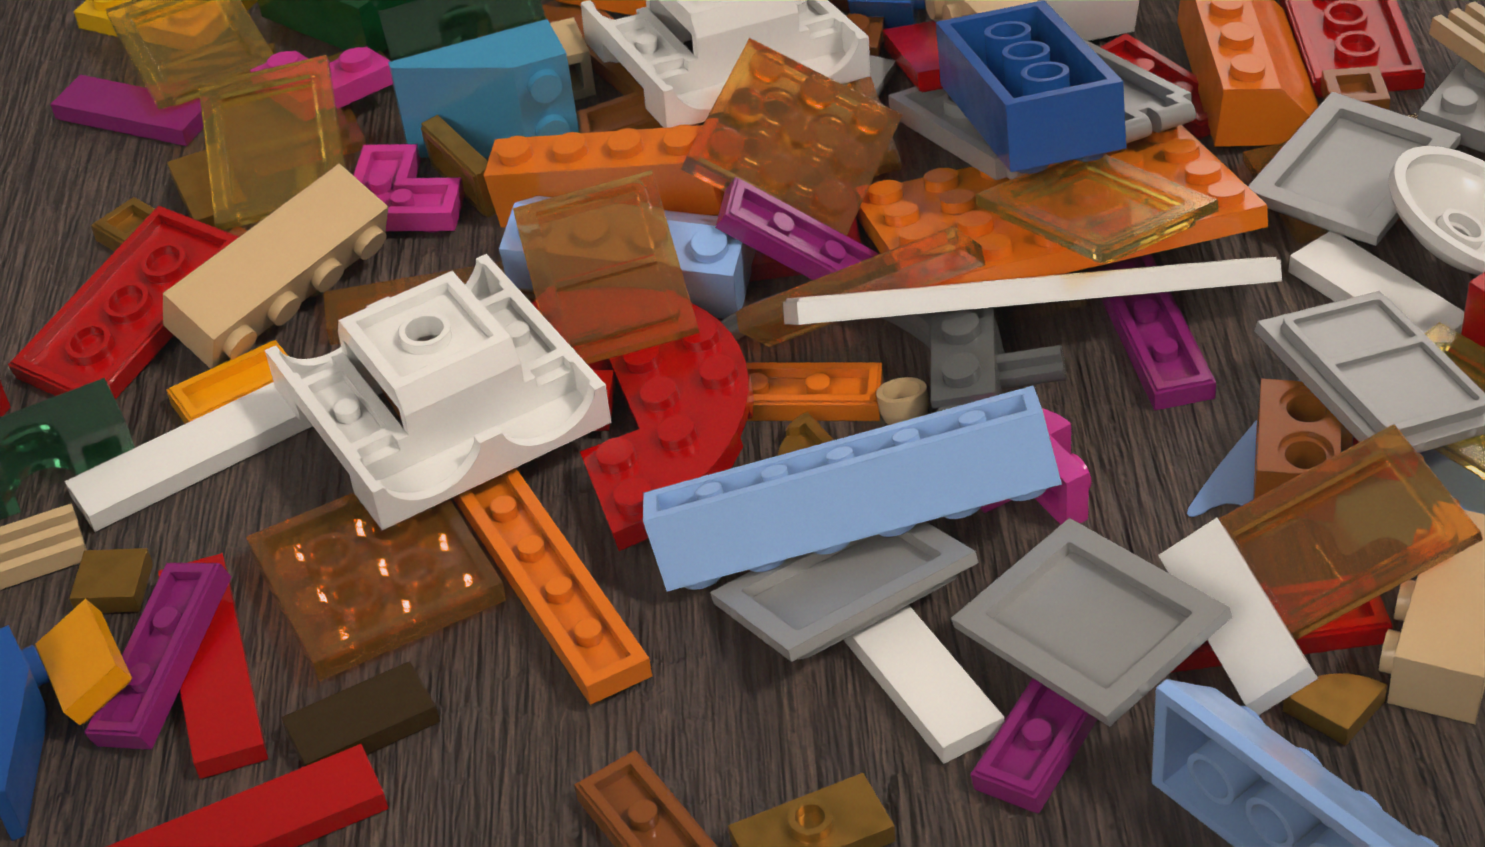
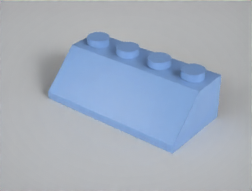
[499,196,756,319]
[1151,679,1439,847]

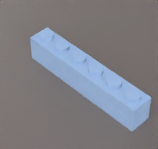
[643,386,1062,592]

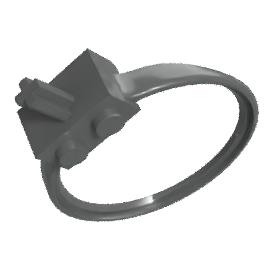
[720,282,1067,412]

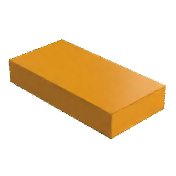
[166,340,288,424]
[35,598,132,725]

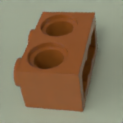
[1252,378,1353,524]

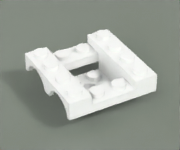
[581,0,870,128]
[265,254,611,530]

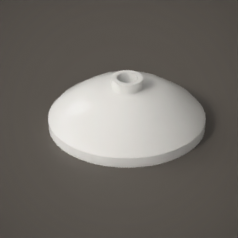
[1389,146,1485,275]

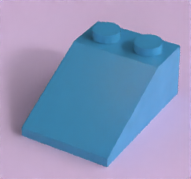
[388,19,579,158]

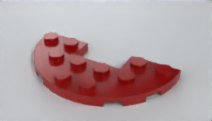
[531,288,754,551]

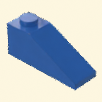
[0,625,50,841]

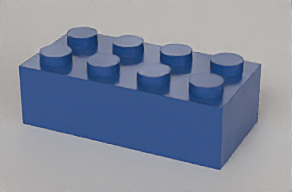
[936,0,1126,174]

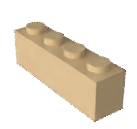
[163,163,388,369]

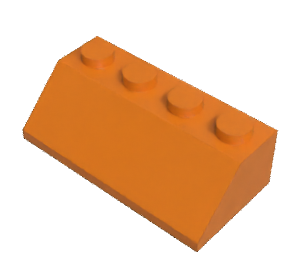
[1177,0,1319,147]
[483,124,736,228]

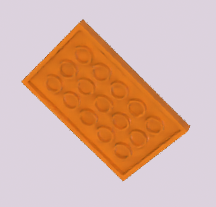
[851,125,1268,288]

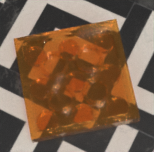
[681,38,902,236]
[246,492,507,681]

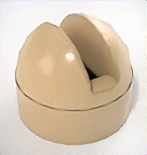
[876,377,929,425]

